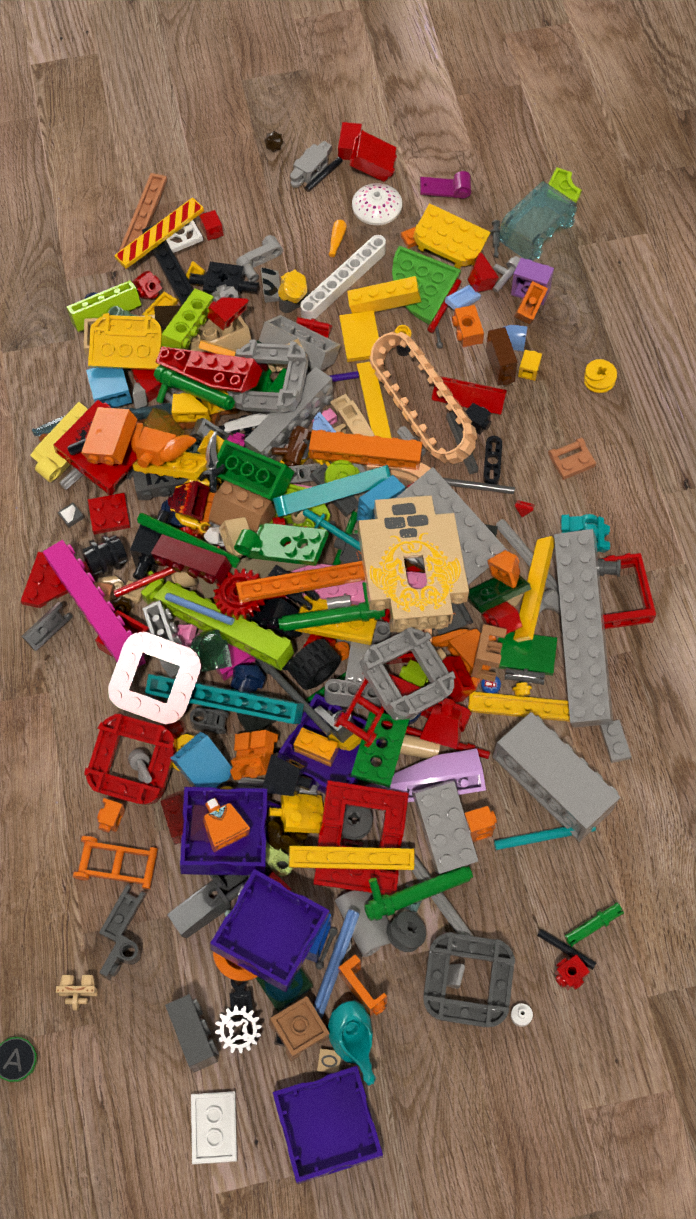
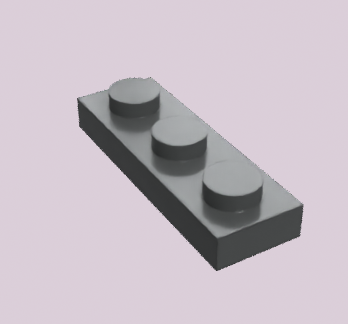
[310,463,359,517]

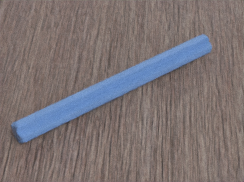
[314,910,359,1020]

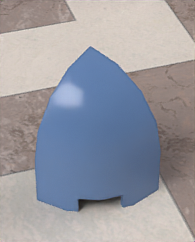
[504,325,527,351]

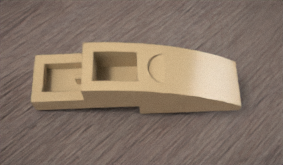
[330,394,375,436]

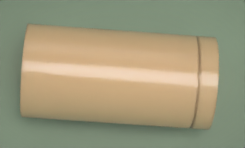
[400,734,440,759]

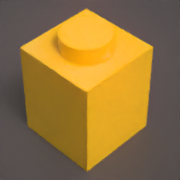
[518,350,542,381]

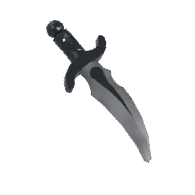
[199,431,226,493]

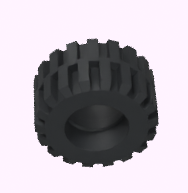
[288,639,341,690]

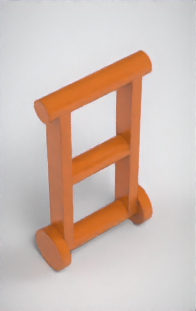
[73,836,158,890]

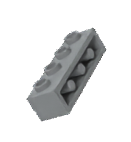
[142,600,183,677]

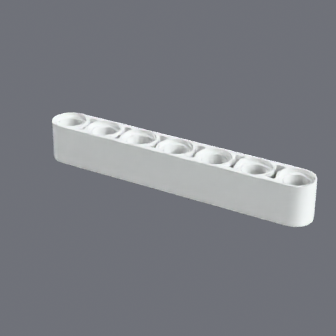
[300,235,386,320]

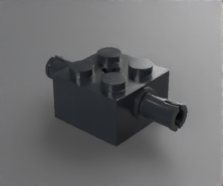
[189,261,259,298]
[130,510,170,580]

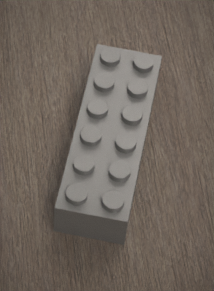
[244,367,333,460]

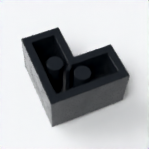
[249,597,302,639]

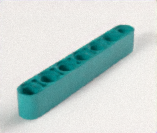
[273,465,391,517]

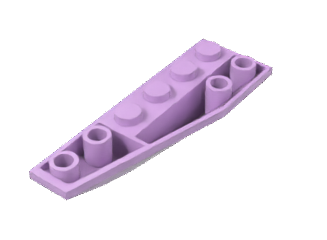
[366,749,486,802]

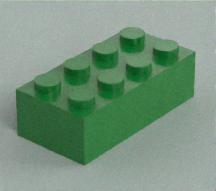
[216,439,295,503]

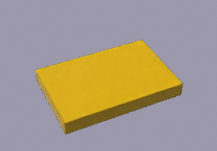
[339,311,379,362]

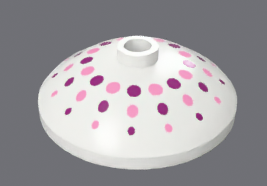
[352,183,402,225]

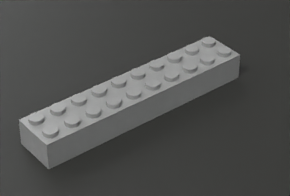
[554,529,614,728]

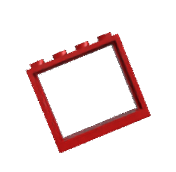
[601,553,656,629]

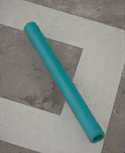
[494,827,596,850]

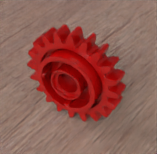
[213,568,267,620]

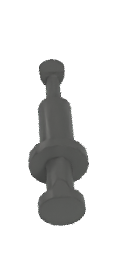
[490,220,502,258]

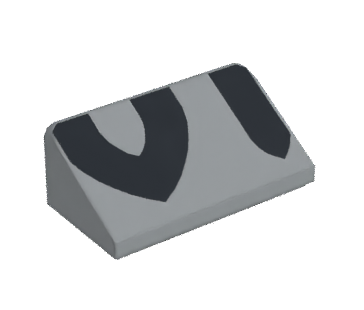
[261,267,280,303]

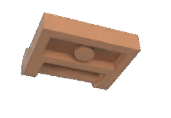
[548,437,596,480]

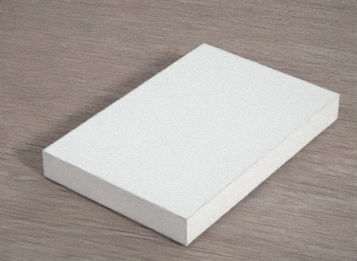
[191,1091,237,1165]

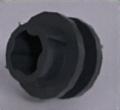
[82,535,127,576]

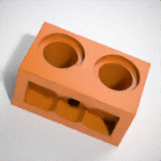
[464,806,497,842]

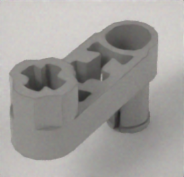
[236,235,283,282]

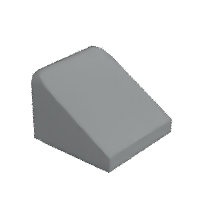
[133,383,147,409]
[447,964,465,989]

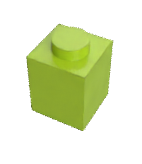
[399,660,429,688]

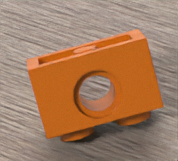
[452,305,484,347]

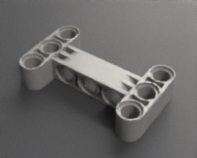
[324,621,391,709]

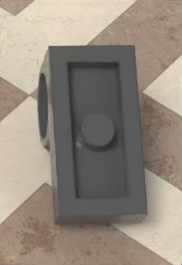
[190,418,229,443]
[314,706,355,743]
[99,935,141,980]

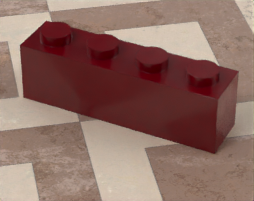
[151,534,232,585]

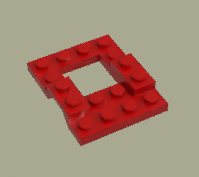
[313,780,409,895]

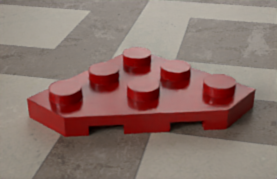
[20,552,91,608]

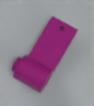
[420,171,471,199]

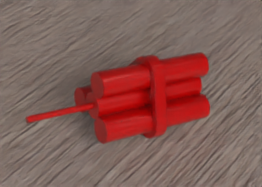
[296,317,332,339]

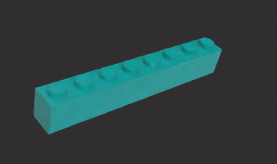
[145,674,304,724]

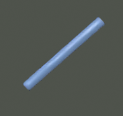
[165,593,234,625]

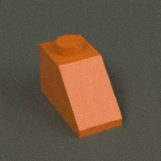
[514,281,548,324]
[487,550,520,588]

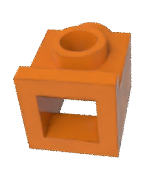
[97,798,125,833]

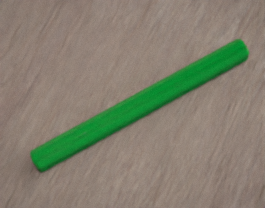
[137,513,240,568]

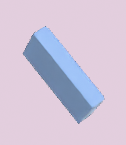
[445,285,481,310]

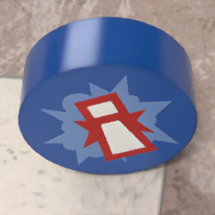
[481,676,501,694]

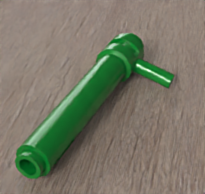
[154,366,235,410]
[278,582,385,631]
[364,866,473,921]

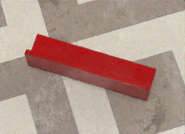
[432,376,507,415]

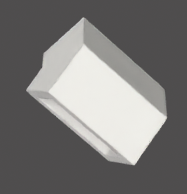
[204,527,224,544]

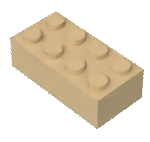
[185,316,252,353]

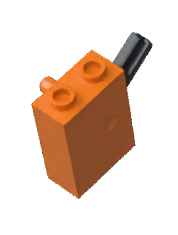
[67,407,137,465]

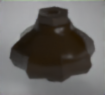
[264,131,284,152]
[111,596,132,615]

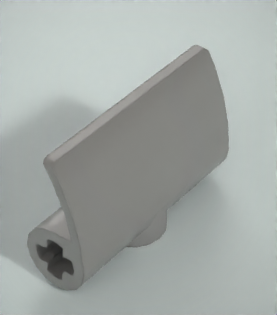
[335,891,391,957]

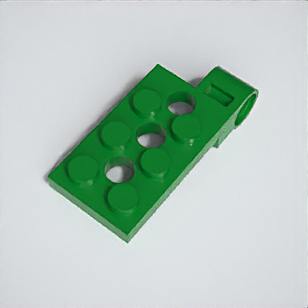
[351,712,410,788]

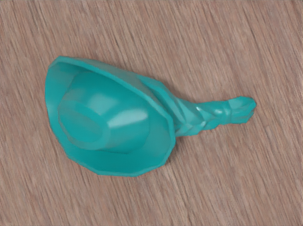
[328,1001,376,1086]

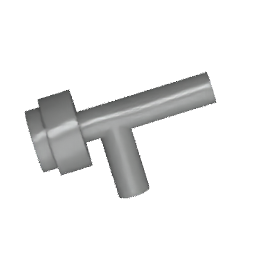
[493,256,520,293]
[128,749,152,784]

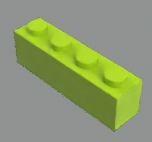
[67,280,141,332]

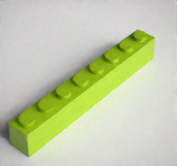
[154,581,294,671]

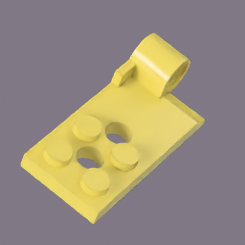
[30,402,88,482]

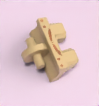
[56,975,98,1011]

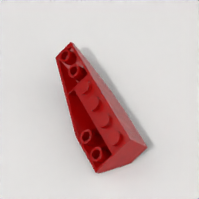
[155,346,263,393]

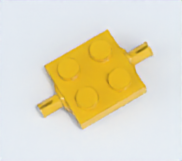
[268,794,323,834]

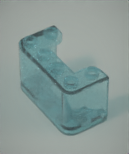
[499,181,577,261]

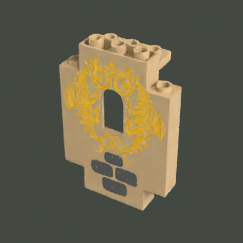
[358,496,469,633]

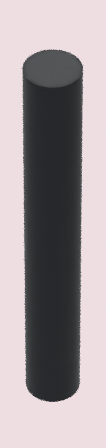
[304,157,343,192]
[537,929,597,970]

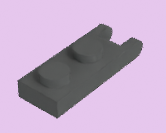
[21,602,72,651]
[99,884,146,942]

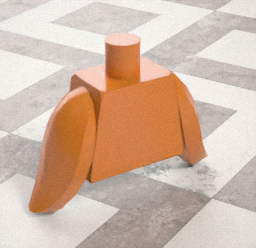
[131,422,196,468]
[431,628,496,691]

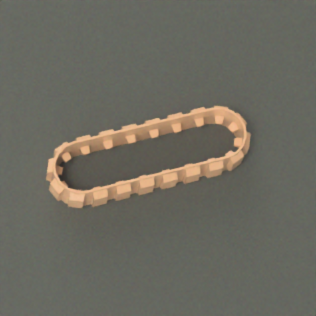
[370,331,477,464]

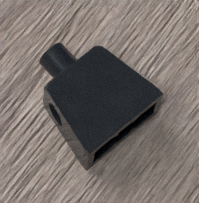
[263,752,313,796]

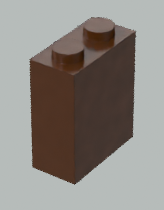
[486,327,518,386]

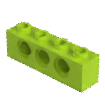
[161,288,214,349]

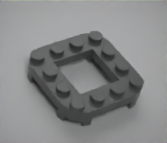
[423,932,515,1028]

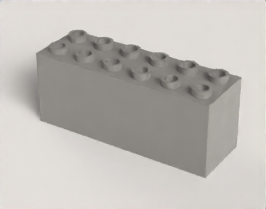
[493,712,620,842]

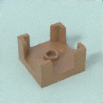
[471,624,507,682]
[269,996,330,1061]

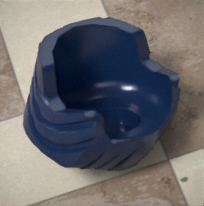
[231,665,266,693]

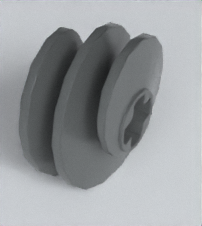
[341,805,373,840]
[386,911,426,952]

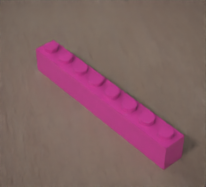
[43,540,146,667]

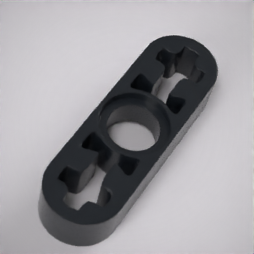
[483,436,502,485]

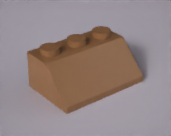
[209,481,276,533]

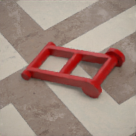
[334,673,399,748]

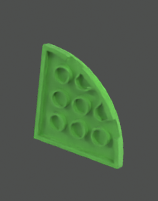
[392,246,461,325]

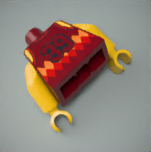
[168,477,222,534]

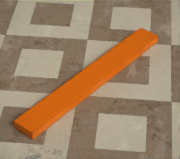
[236,561,365,603]

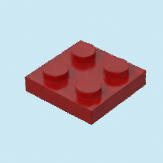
[88,493,130,535]

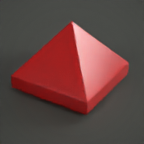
[515,500,535,517]

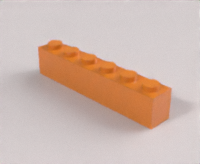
[309,430,422,470]

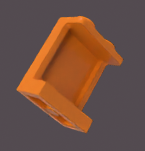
[338,954,387,1017]

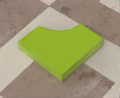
[544,167,582,206]

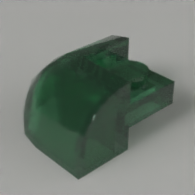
[190,629,232,672]

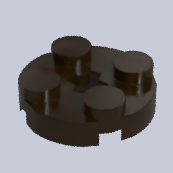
[266,818,307,854]

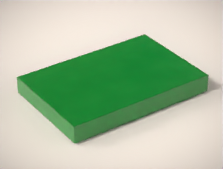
[498,632,557,676]

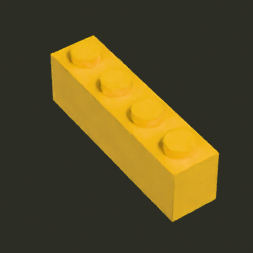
[347,276,421,314]

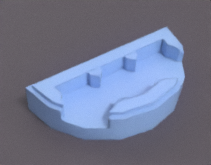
[312,411,336,433]

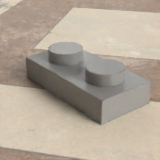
[600,720,631,763]

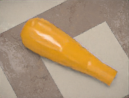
[329,219,347,257]

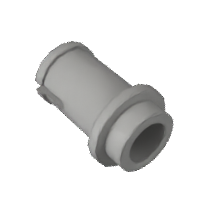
[327,594,351,609]

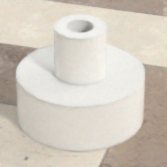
[511,1003,533,1027]

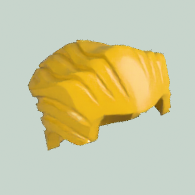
[278,271,307,303]

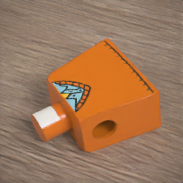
[203,798,250,852]

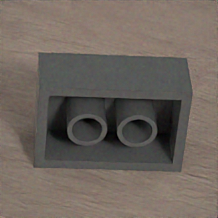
[165,994,219,1073]

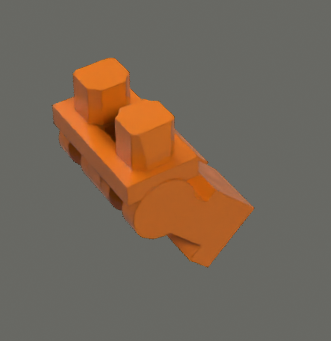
[230,730,278,780]

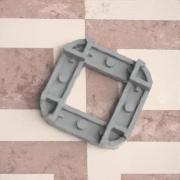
[227,339,308,413]
[360,627,455,720]

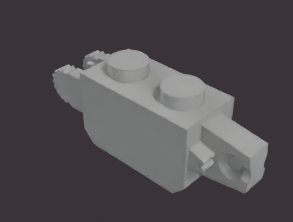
[290,141,332,188]

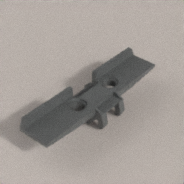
[167,834,289,938]

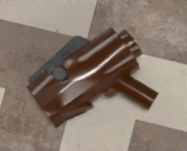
[271,426,312,467]

